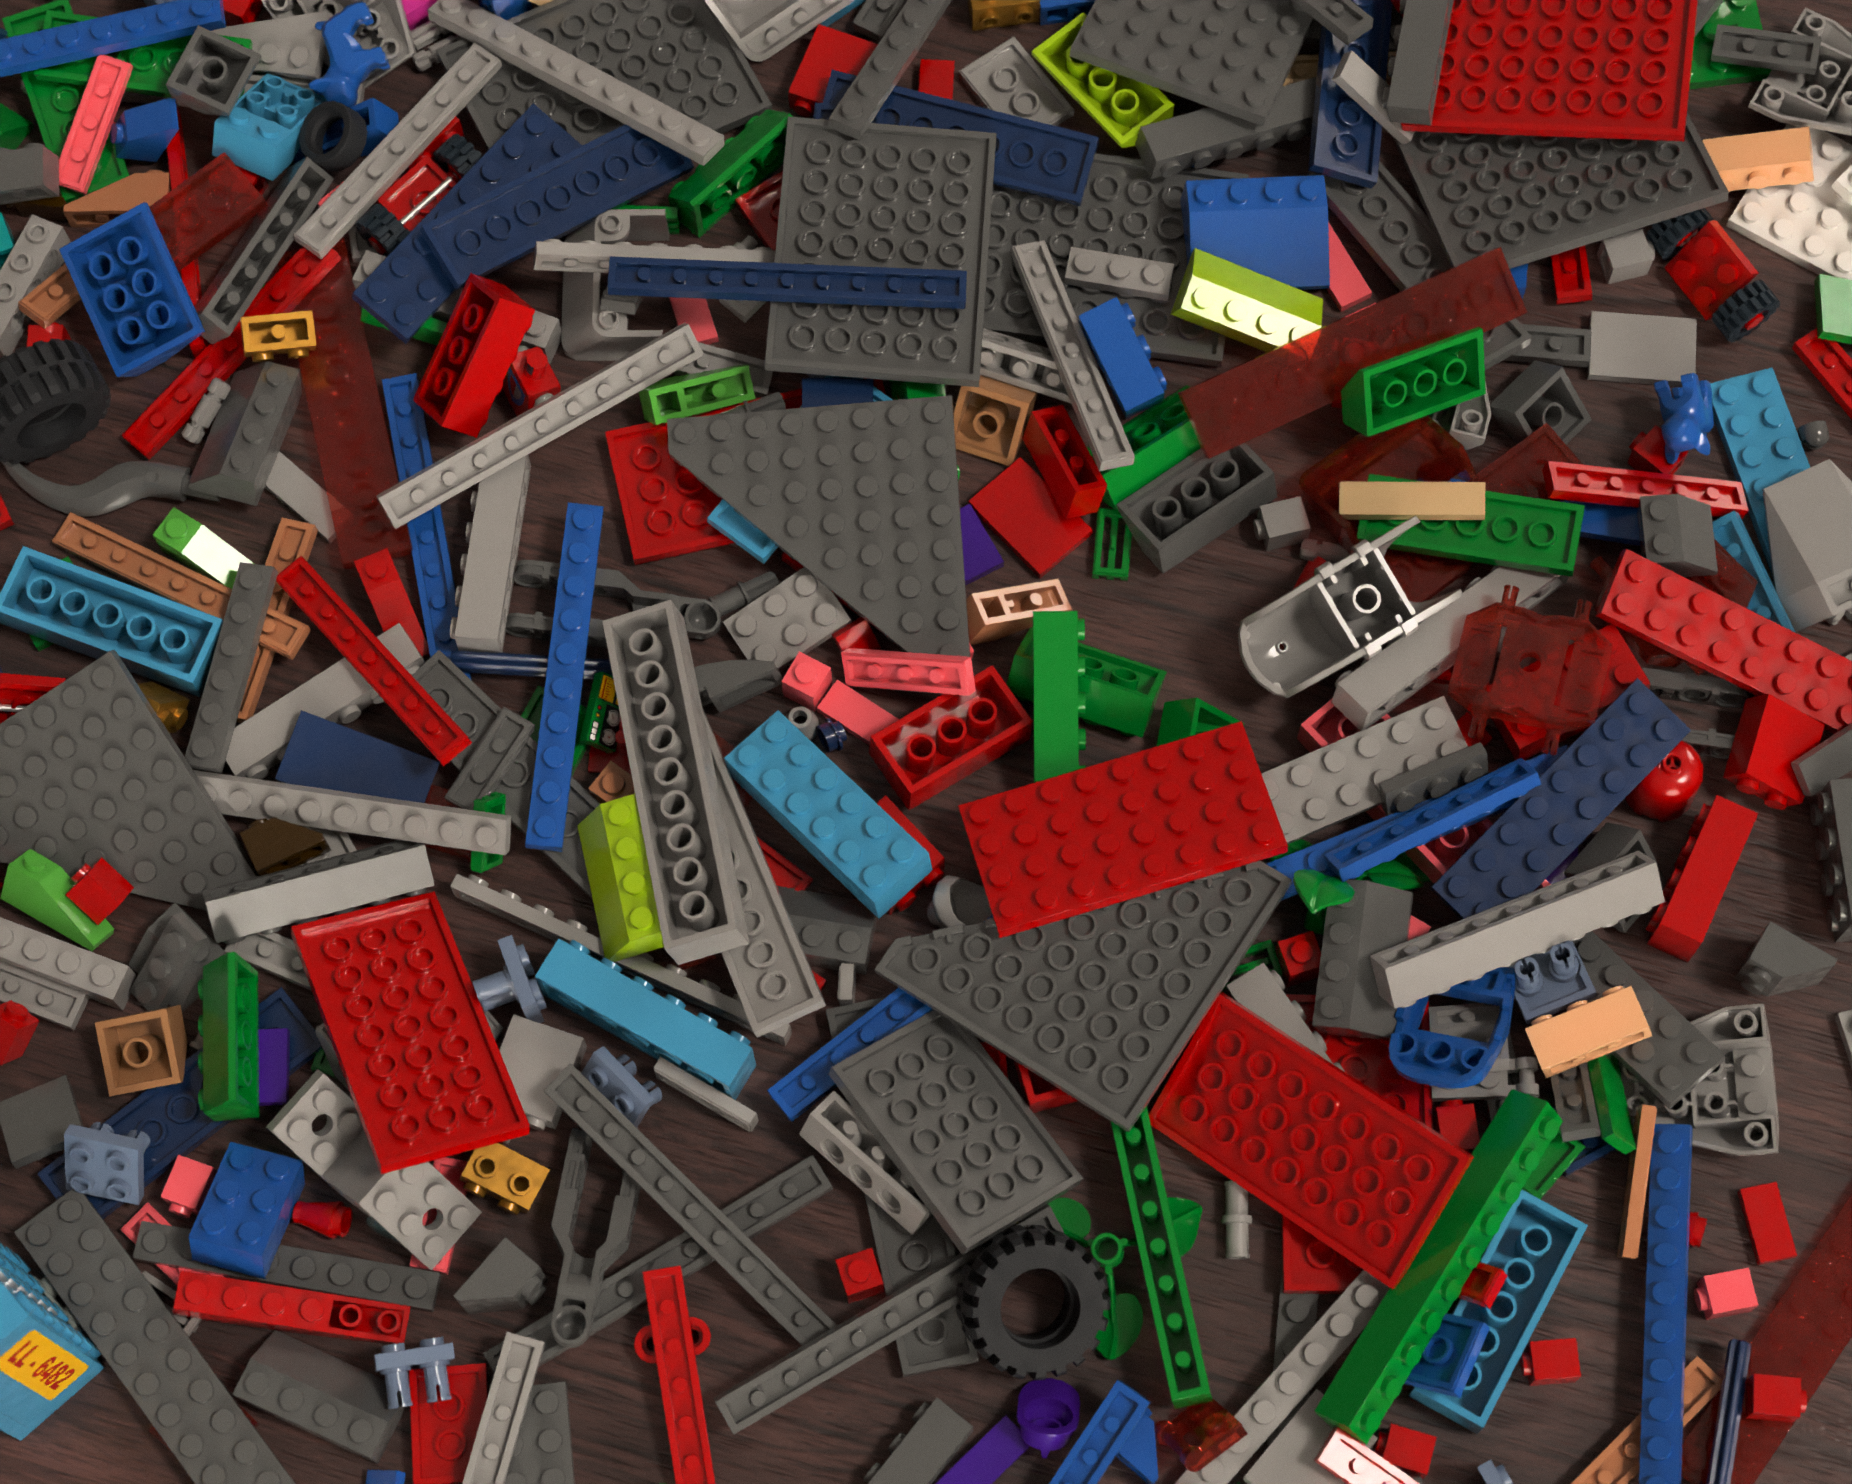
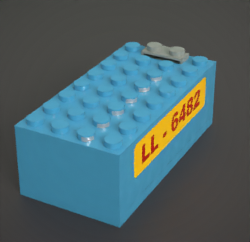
[0,1242,105,1441]

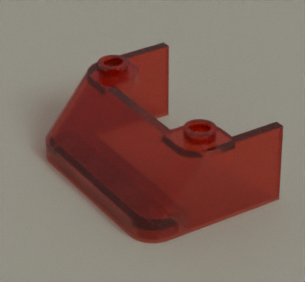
[1299,415,1480,554]

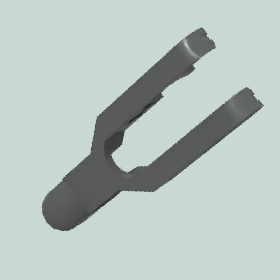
[506,559,721,648]
[1642,667,1748,759]
[551,1127,648,1348]

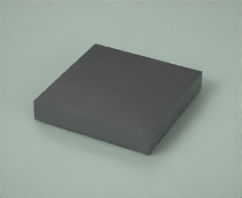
[0,1075,84,1169]

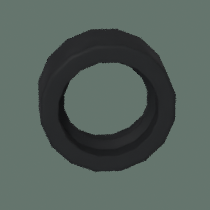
[299,101,367,171]

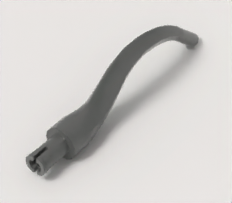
[1,461,222,517]

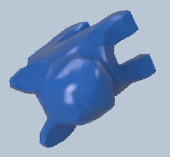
[308,2,391,108]
[1654,373,1714,464]

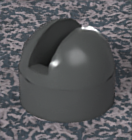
[1798,421,1829,450]

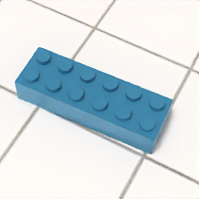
[0,546,223,697]
[724,710,933,919]
[535,938,757,1100]
[1408,1190,1588,1434]

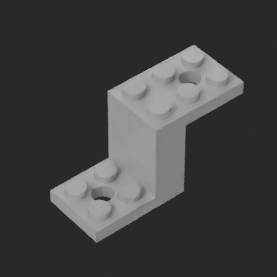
[266,1069,482,1271]

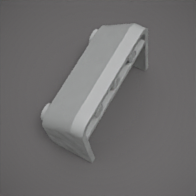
[704,0,855,62]
[561,209,669,361]

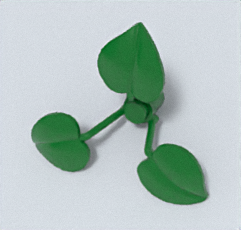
[1268,839,1424,935]
[1048,1197,1203,1360]

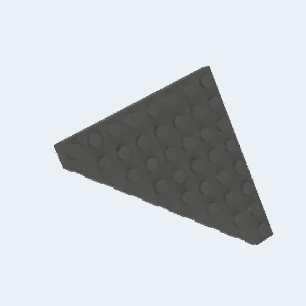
[667,395,970,657]
[0,650,260,911]
[874,861,1292,1132]

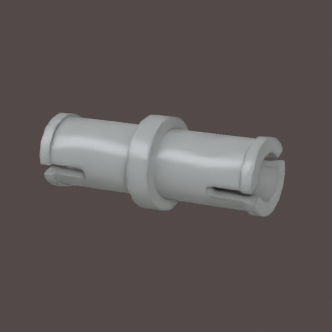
[1222,1180,1252,1259]

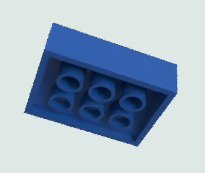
[1180,175,1330,290]
[59,202,205,377]

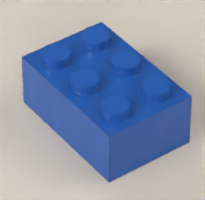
[1078,297,1167,419]
[188,1142,305,1279]

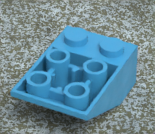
[212,73,327,181]

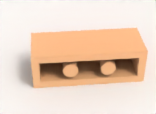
[1703,127,1814,192]
[1525,986,1652,1078]

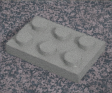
[723,567,852,671]

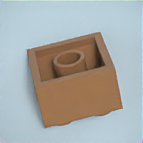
[954,375,1038,466]
[95,1005,188,1097]

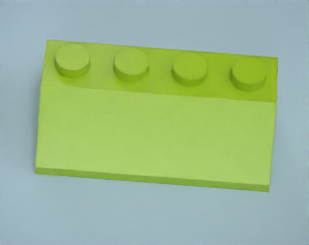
[1031,12,1174,148]
[1171,248,1323,365]
[577,793,664,962]

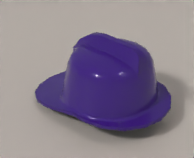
[1017,1378,1080,1459]

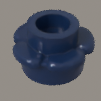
[816,718,847,753]

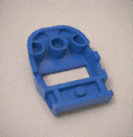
[1389,967,1516,1088]

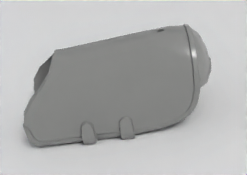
[1238,516,1463,698]

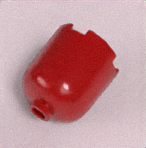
[1625,740,1703,822]

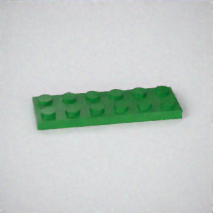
[2,0,130,204]
[34,10,253,98]
[1356,474,1585,577]

